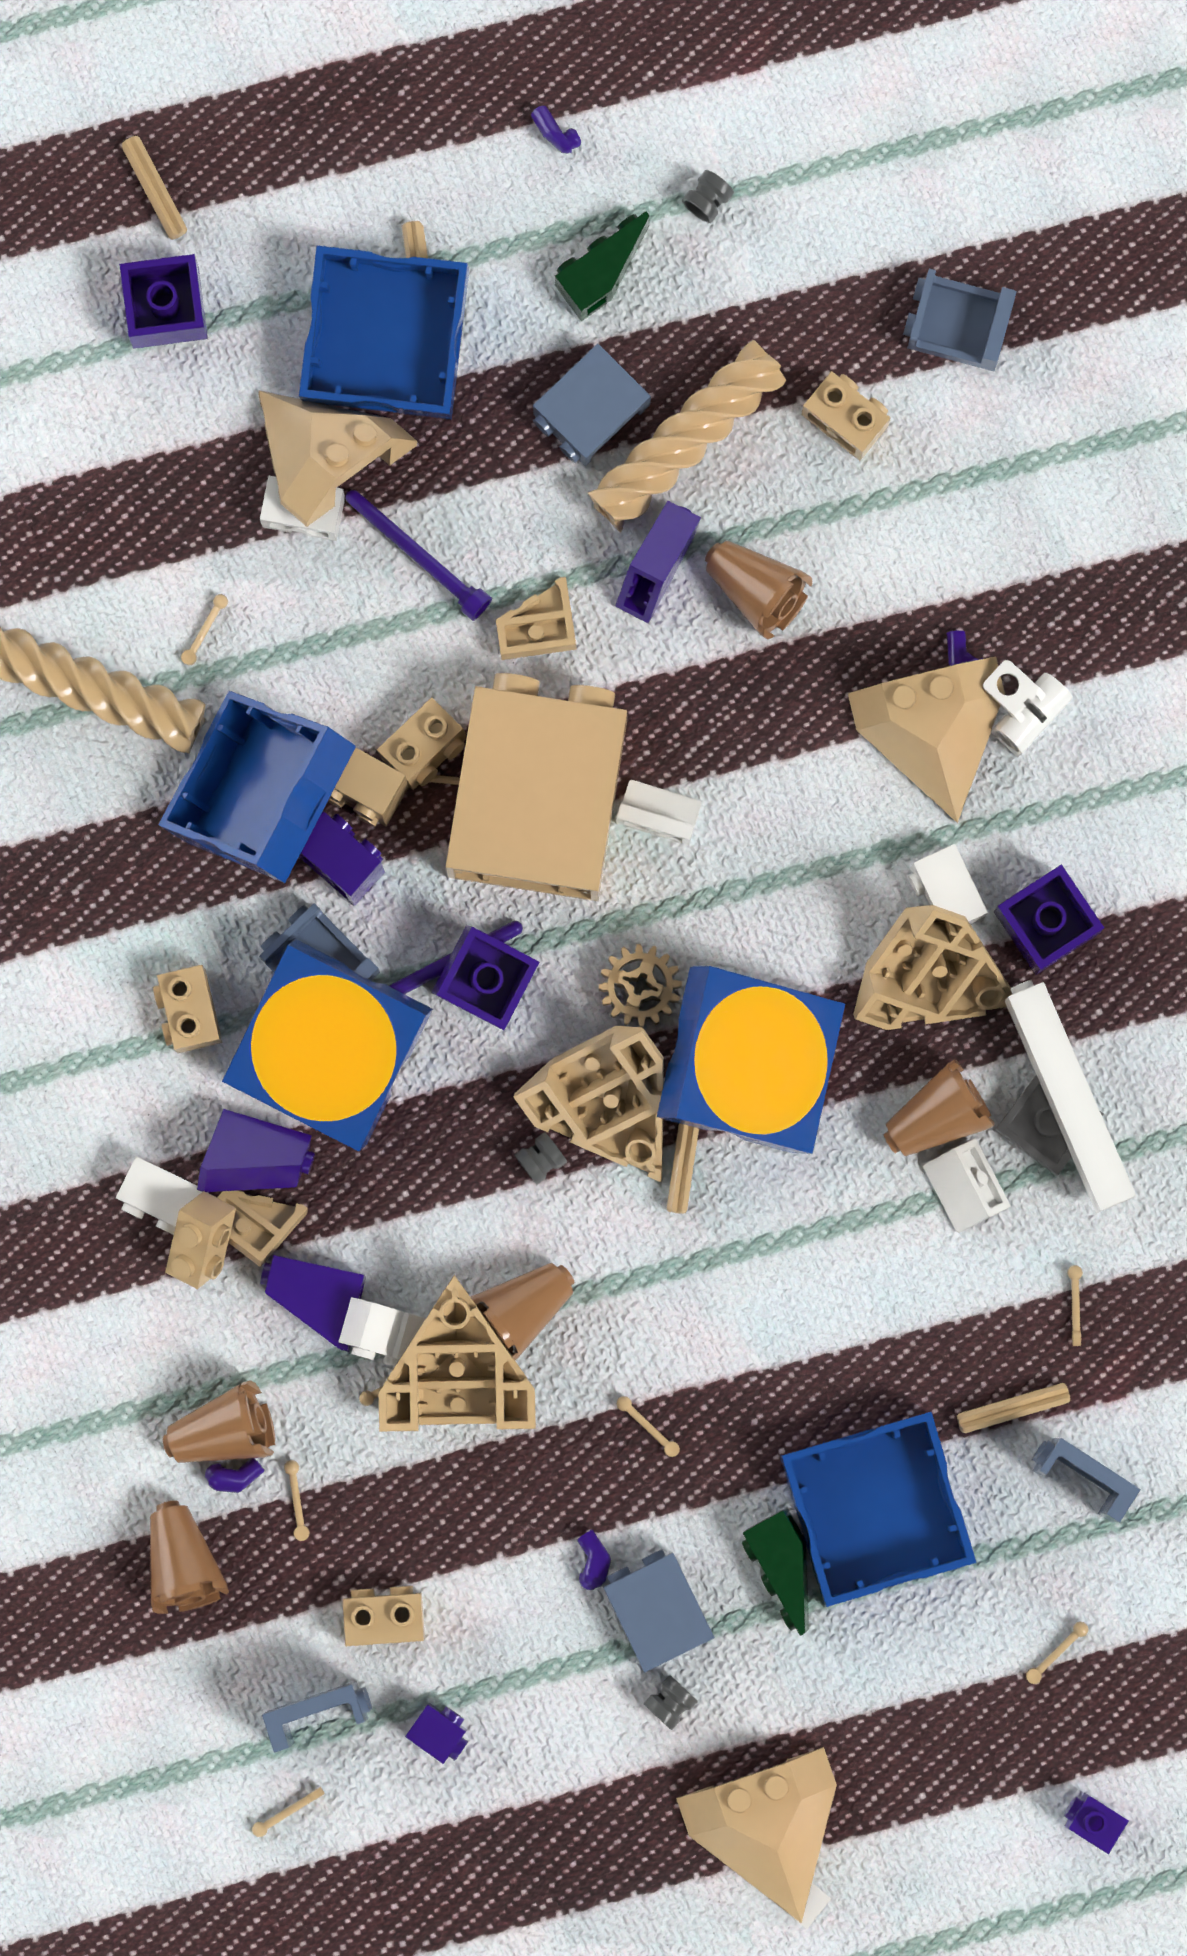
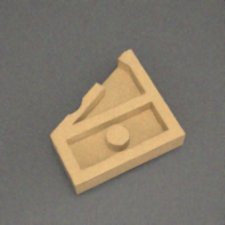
[496,577,577,660]
[217,1191,308,1267]

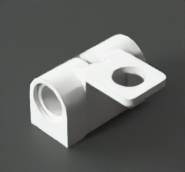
[983,660,1072,757]

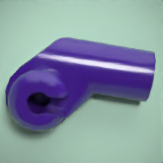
[531,106,581,154]
[947,631,983,666]
[205,1458,265,1493]
[577,1529,611,1590]

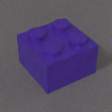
[119,254,208,349]
[299,811,385,906]
[994,864,1104,975]
[431,925,540,1030]

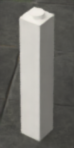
[1005,980,1136,1214]

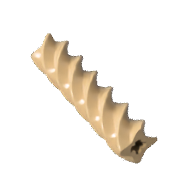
[588,340,786,533]
[0,627,206,754]

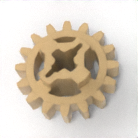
[599,944,682,1028]

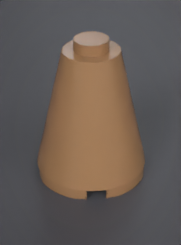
[705,541,812,639]
[883,1059,995,1156]
[471,1263,575,1360]
[163,1380,276,1463]
[150,1501,229,1614]

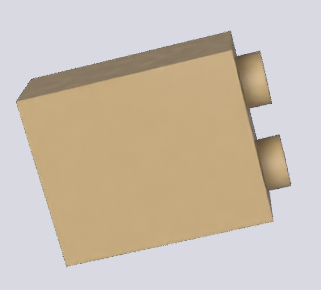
[445,673,627,901]

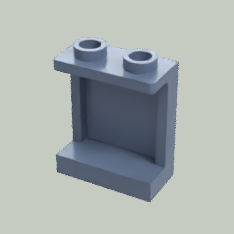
[903,269,1017,372]
[533,343,651,466]
[259,903,380,981]
[1032,1438,1141,1523]
[603,1549,715,1673]
[262,1681,372,1753]

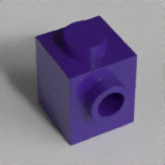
[405,1703,468,1764]
[1064,1793,1129,1855]

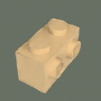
[801,371,891,461]
[377,697,467,790]
[153,965,223,1053]
[165,1191,236,1289]
[343,1586,425,1646]

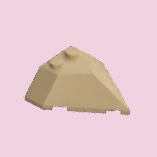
[258,390,417,527]
[848,656,1005,823]
[854,905,1013,1030]
[514,1026,664,1182]
[378,1274,536,1432]
[676,1747,837,1923]

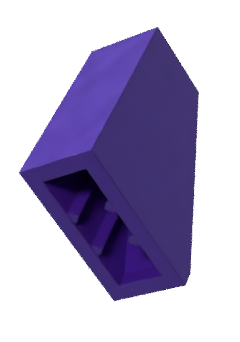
[615,501,701,624]
[197,1109,315,1192]
[260,1255,366,1352]

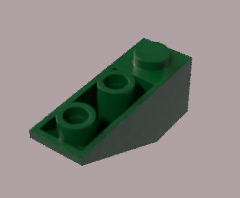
[555,211,650,322]
[742,1507,809,1636]

